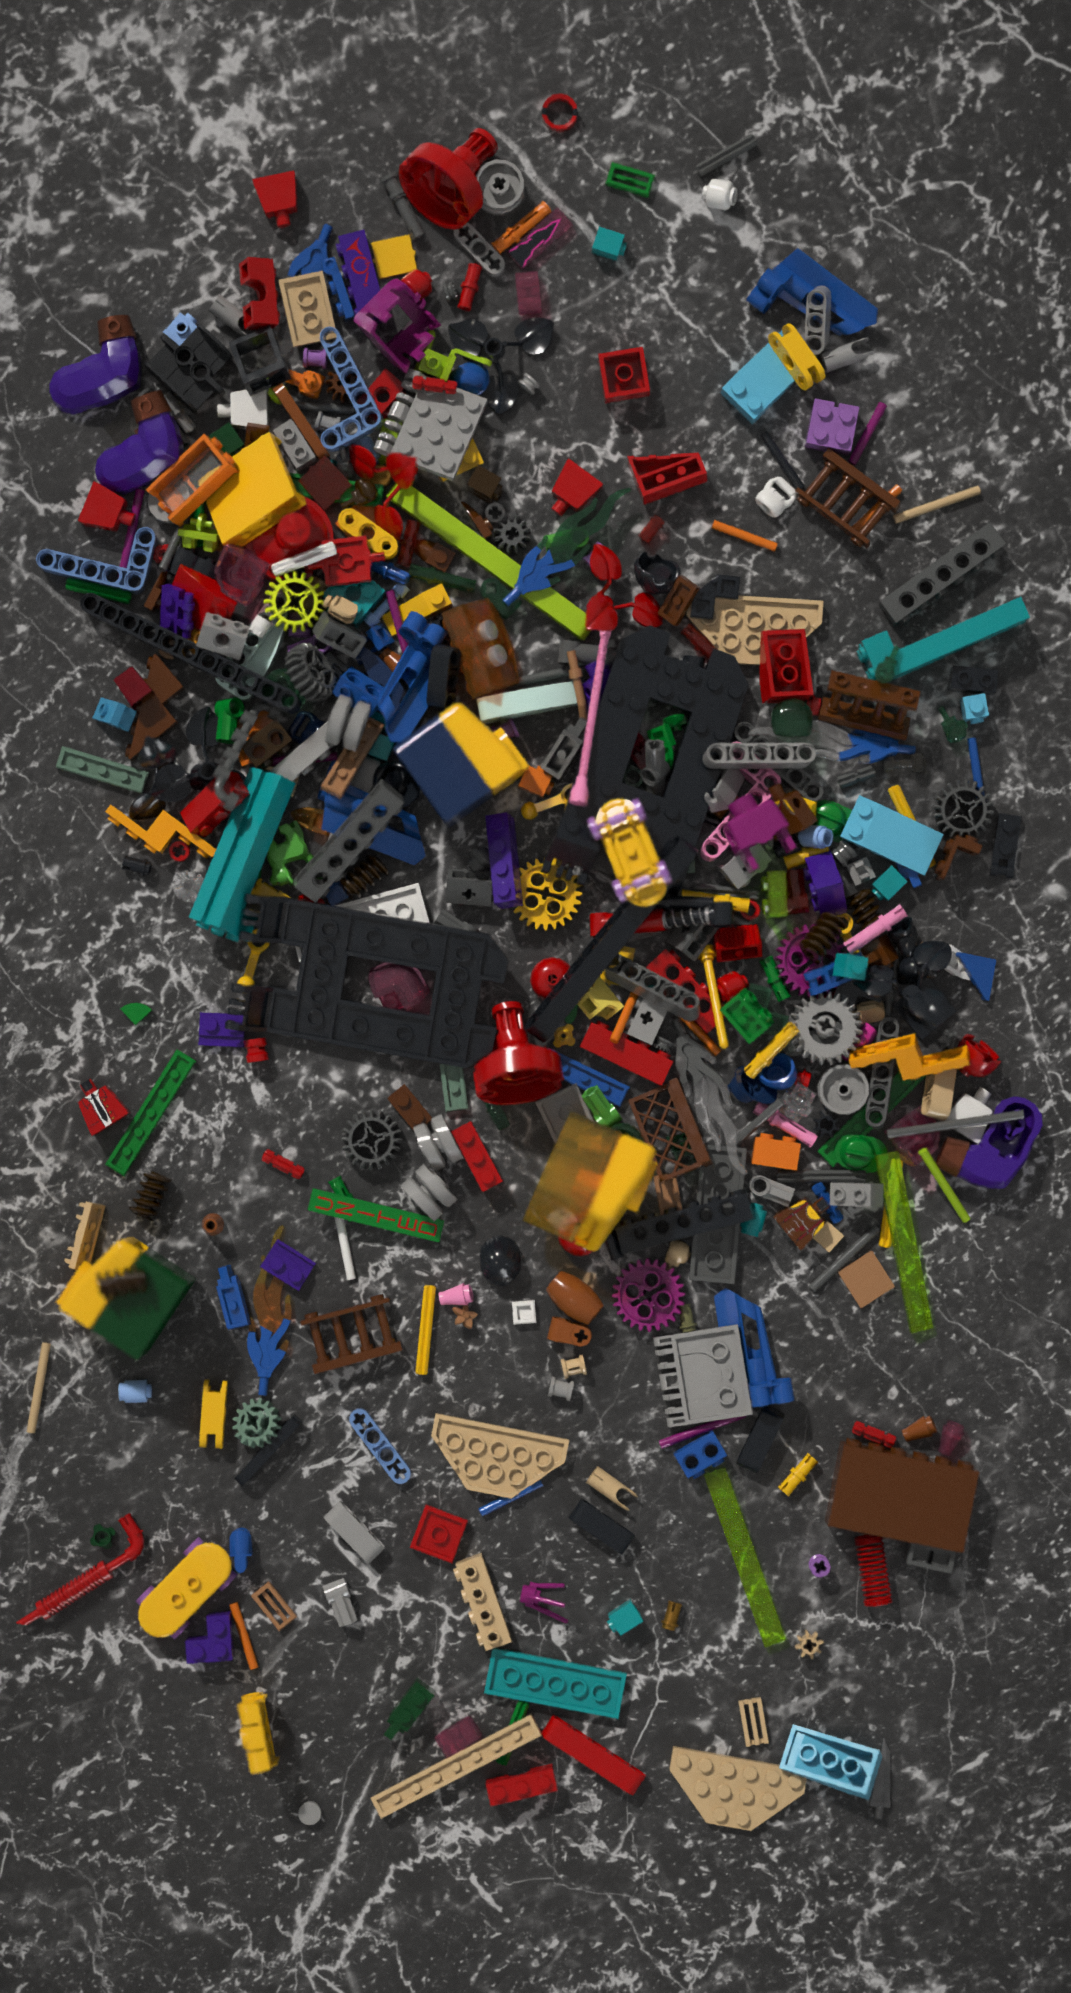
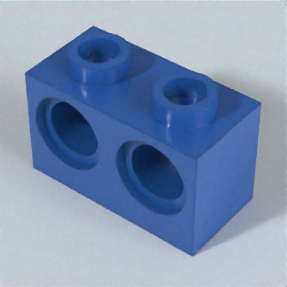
[332,666,384,718]
[673,1430,727,1479]

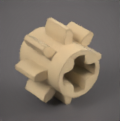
[795,1629,823,1659]

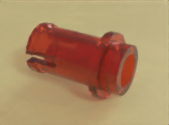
[638,514,665,544]

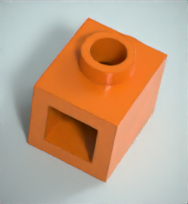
[518,766,555,798]

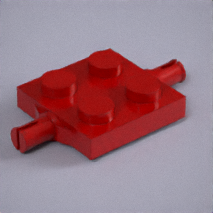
[308,535,385,587]

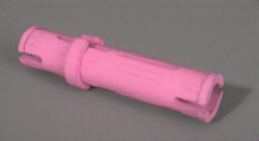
[844,904,908,955]
[752,1102,818,1148]

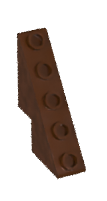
[125,653,185,761]

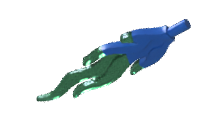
[502,488,631,606]

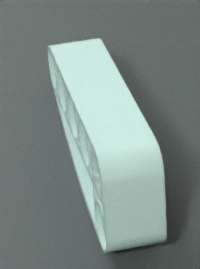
[215,593,290,702]
[476,680,585,724]

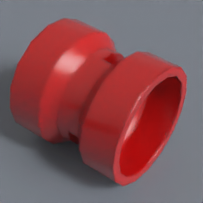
[243,1037,269,1063]

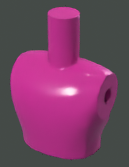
[841,1023,877,1061]

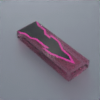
[507,207,573,270]

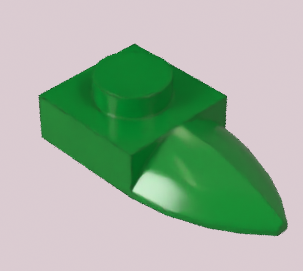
[662,714,687,733]
[646,723,676,770]

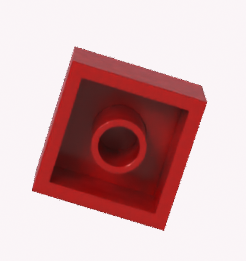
[598,347,650,403]

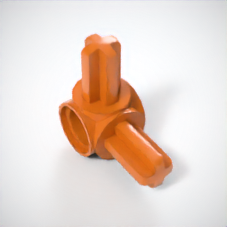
[285,369,325,399]

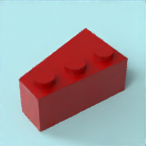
[627,453,707,505]

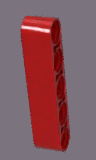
[541,1715,646,1795]

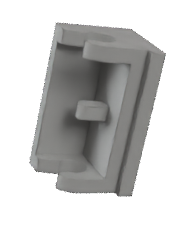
[704,769,745,813]

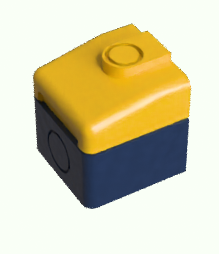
[393,703,529,829]

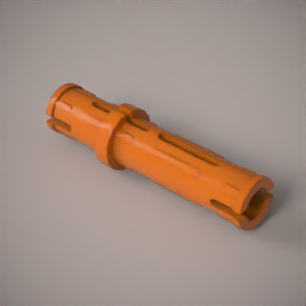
[491,201,552,255]

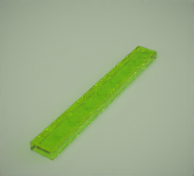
[875,1151,933,1333]
[704,1467,786,1647]

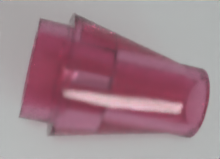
[938,1420,965,1456]

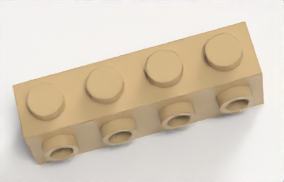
[453,1553,512,1651]

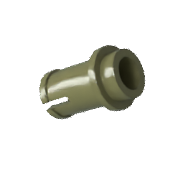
[678,1303,697,1333]

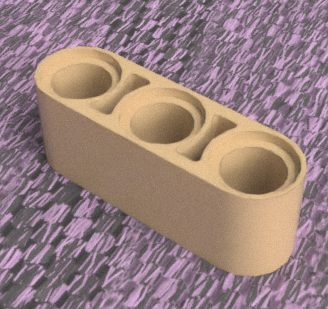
[921,1069,957,1121]

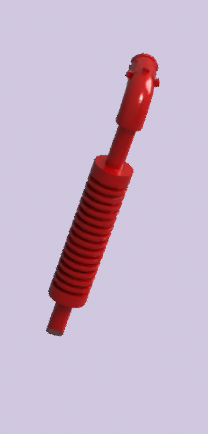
[15,1513,144,1625]

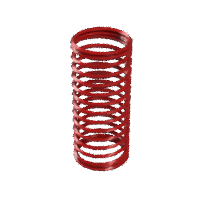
[854,1534,893,1607]

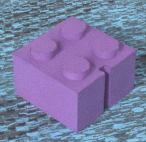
[804,398,859,456]

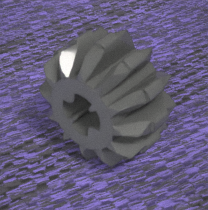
[493,516,531,555]

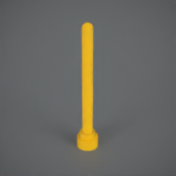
[698,944,728,1049]

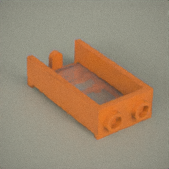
[146,434,239,527]

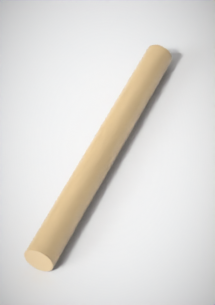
[893,486,981,524]
[26,1342,51,1433]

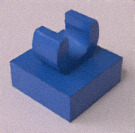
[365,623,395,653]

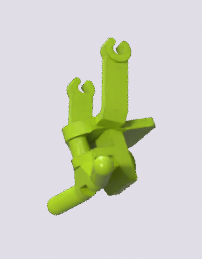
[414,330,492,382]

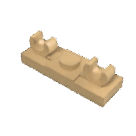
[64,1201,106,1270]

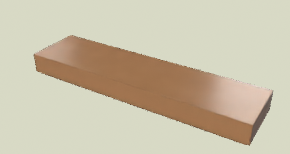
[321,717,385,800]

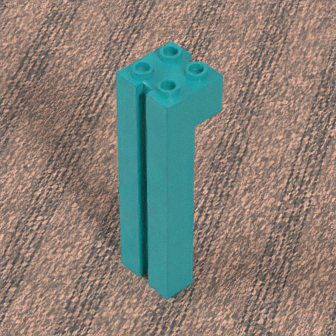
[856,597,1030,683]
[188,767,296,943]

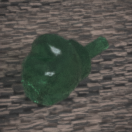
[875,645,900,683]
[938,706,968,743]

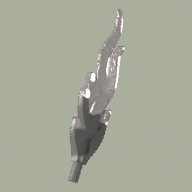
[672,1018,748,1174]

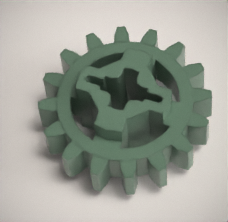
[232,1398,282,1448]

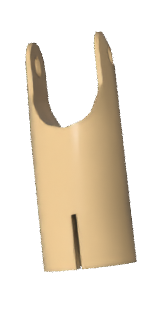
[586,1466,638,1511]

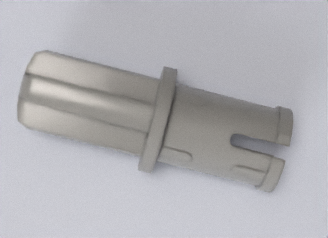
[164,391,196,434]

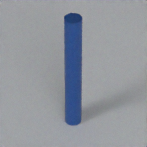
[967,737,986,806]
[479,1480,543,1516]

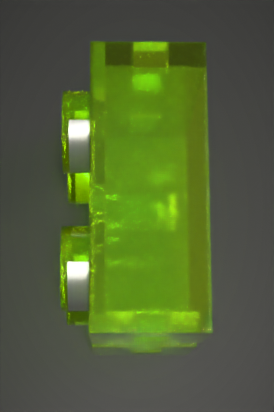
[761,870,788,919]

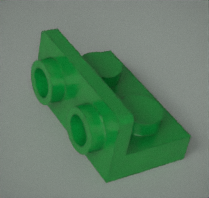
[720,988,774,1044]

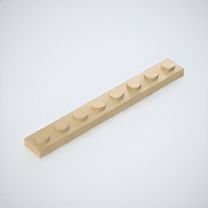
[371,1714,542,1818]

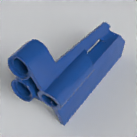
[746,248,878,336]
[377,611,447,743]
[317,760,426,865]
[714,1287,795,1407]

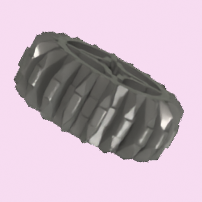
[285,643,338,703]
[933,779,994,838]
[341,1109,402,1170]

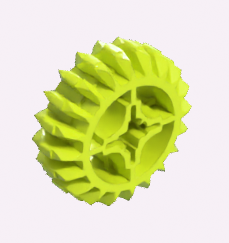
[263,571,324,633]

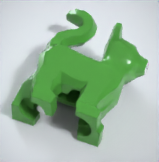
[266,820,324,886]

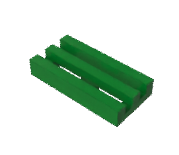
[605,162,655,198]

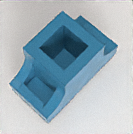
[93,698,137,732]

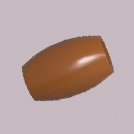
[546,1271,604,1325]

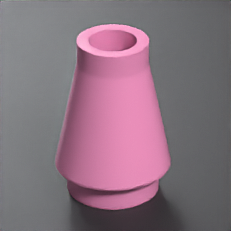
[439,1283,473,1306]

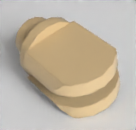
[322,595,358,624]
[852,1000,885,1024]

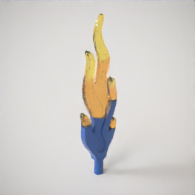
[247,1225,292,1395]

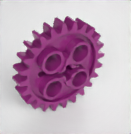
[774,924,847,998]
[612,1258,686,1332]

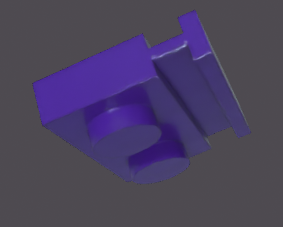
[198,1012,245,1047]
[260,1239,316,1291]

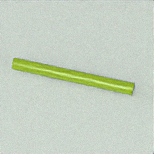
[919,1148,970,1223]

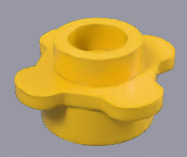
[553,1024,575,1048]

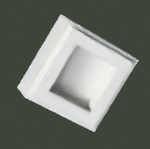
[512,1300,536,1325]

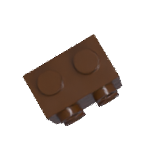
[934,835,982,881]

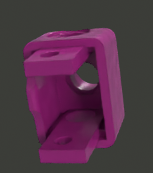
[723,793,796,874]

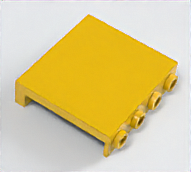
[198,432,307,552]

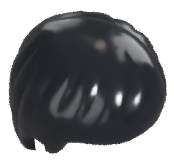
[634,552,681,595]
[372,761,421,806]
[480,1235,522,1286]

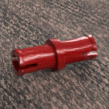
[457,263,482,311]

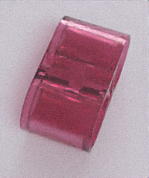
[515,271,542,315]
[434,1715,482,1758]

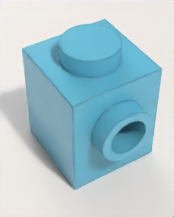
[960,693,989,724]

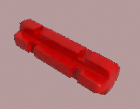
[412,375,457,395]
[261,1149,305,1179]
[852,1421,896,1448]

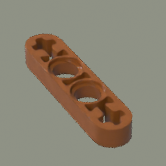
[272,383,330,462]

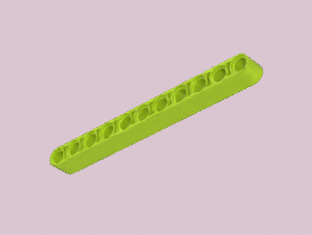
[386,483,592,641]

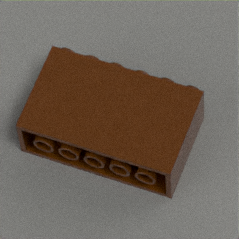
[825,1438,979,1553]

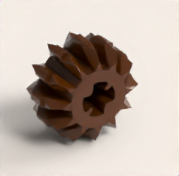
[325,371,361,404]

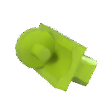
[178,513,220,552]

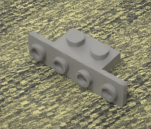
[270,720,345,782]

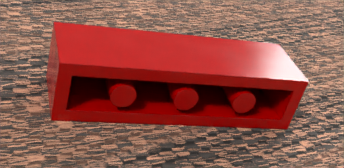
[580,1020,673,1086]

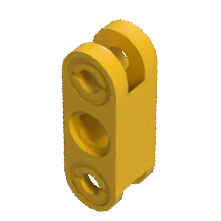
[768,323,826,390]
[338,508,398,560]
[199,1379,228,1449]

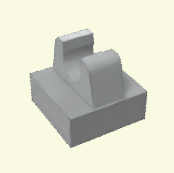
[846,856,876,886]

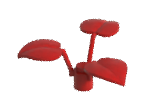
[349,444,418,541]
[585,544,663,632]

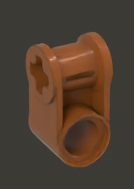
[547,1316,592,1347]

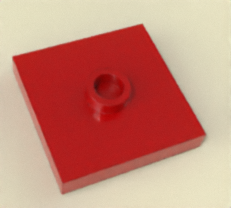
[410,1504,468,1563]

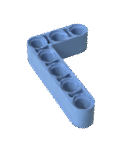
[319,327,384,452]
[36,527,158,594]

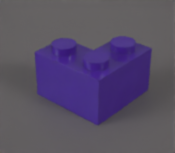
[802,851,848,916]
[185,1611,235,1664]

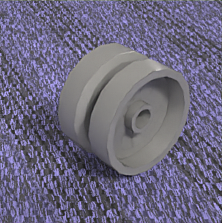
[476,159,524,216]
[325,694,371,752]
[817,1065,869,1114]
[413,1113,463,1172]
[401,1164,458,1221]

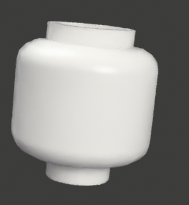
[702,179,737,210]

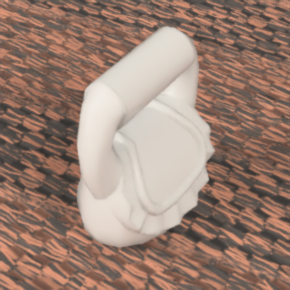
[756,477,797,517]

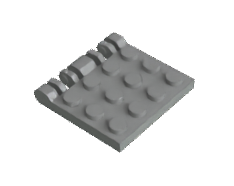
[373,369,487,482]
[653,1324,753,1427]

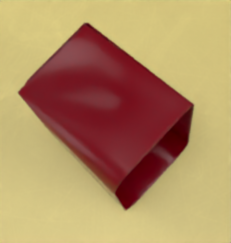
[114,666,154,710]

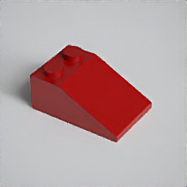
[172,564,242,635]
[759,629,814,704]

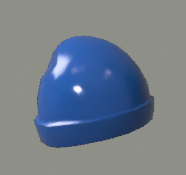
[450,361,489,396]
[758,1053,797,1090]

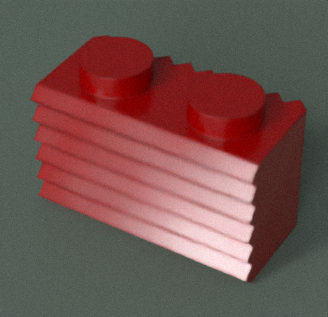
[713,924,762,962]

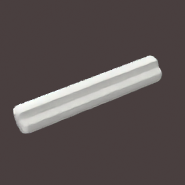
[271,542,337,576]

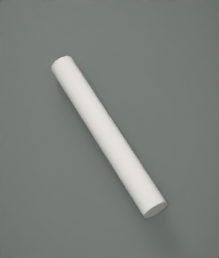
[334,1217,356,1280]

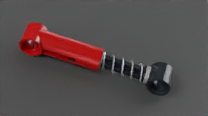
[589,901,734,938]

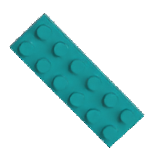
[484,1648,627,1719]

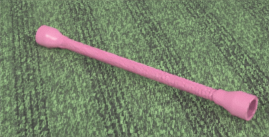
[569,630,612,806]

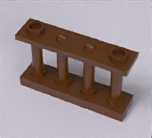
[795,448,901,549]
[818,670,920,741]
[300,1294,403,1374]

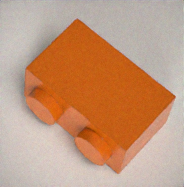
[751,1133,801,1170]

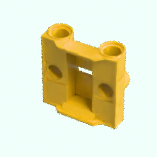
[237,1692,280,1773]

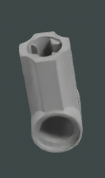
[749,1175,795,1207]
[323,1578,358,1627]

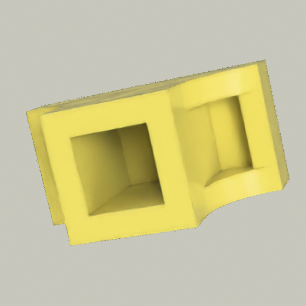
[577,976,624,1021]

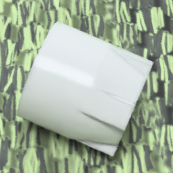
[249,614,272,639]

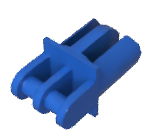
[229,1527,253,1573]

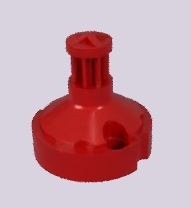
[399,128,498,230]
[244,497,334,585]
[473,1001,564,1105]

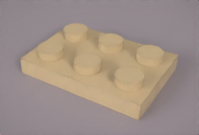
[278,271,337,348]

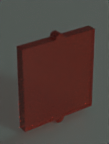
[298,456,352,510]

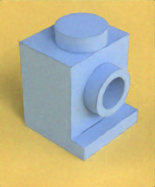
[163,312,198,346]

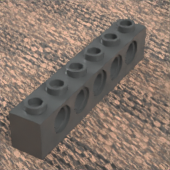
[878,522,1006,626]
[293,779,404,903]

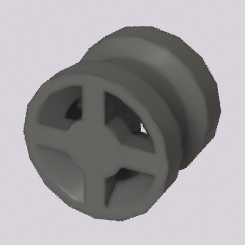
[830,839,858,868]

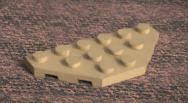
[686,595,823,666]
[431,1413,569,1498]
[669,1746,807,1831]

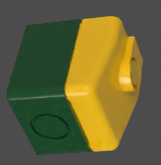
[56,1237,196,1360]

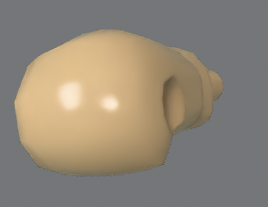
[664,1240,691,1270]

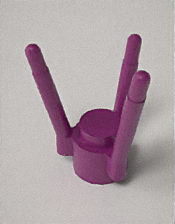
[520,1582,568,1624]

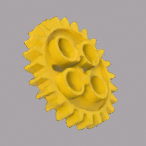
[513,858,582,931]

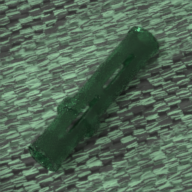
[409,563,477,594]

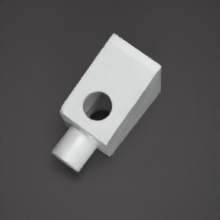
[217,389,269,430]
[941,1087,993,1144]

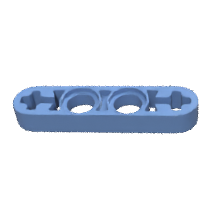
[349,1408,411,1484]

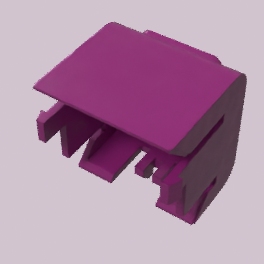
[353,279,441,373]

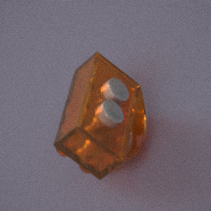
[442,598,519,699]

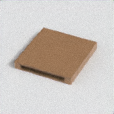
[837,1250,895,1308]

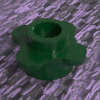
[90,1524,115,1549]

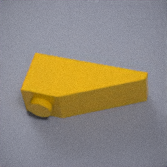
[382,583,452,636]

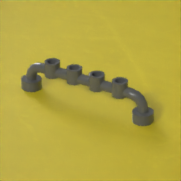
[213,702,281,812]

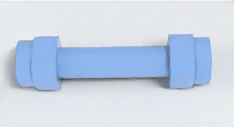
[363,583,410,628]

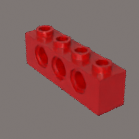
[645,949,725,1034]

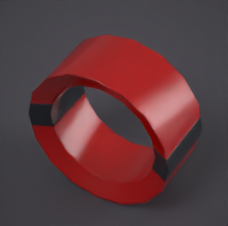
[542,93,578,132]

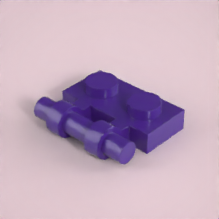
[160,584,195,638]

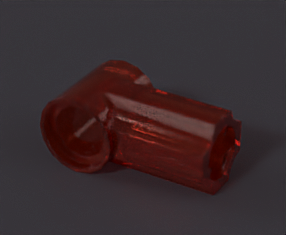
[783,869,809,915]

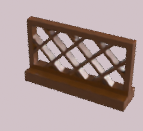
[628,1078,713,1183]

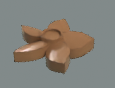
[452,1305,478,1329]

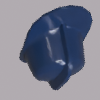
[727,1066,778,1104]

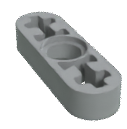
[454,222,505,277]

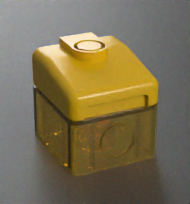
[522,1111,658,1251]

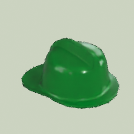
[812,800,852,843]
[835,1134,887,1173]

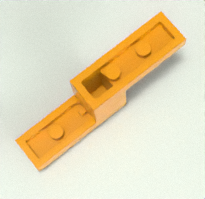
[105,804,216,859]
[849,1034,970,1081]

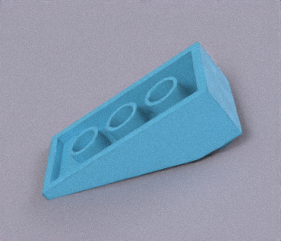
[721,331,795,425]
[840,795,944,876]
[779,1724,883,1800]

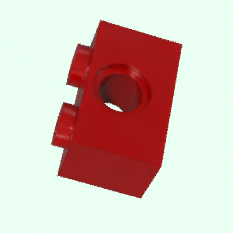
[357,368,407,422]

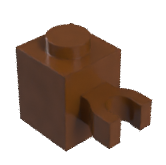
[860,934,899,968]

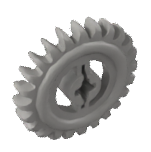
[791,991,863,1065]

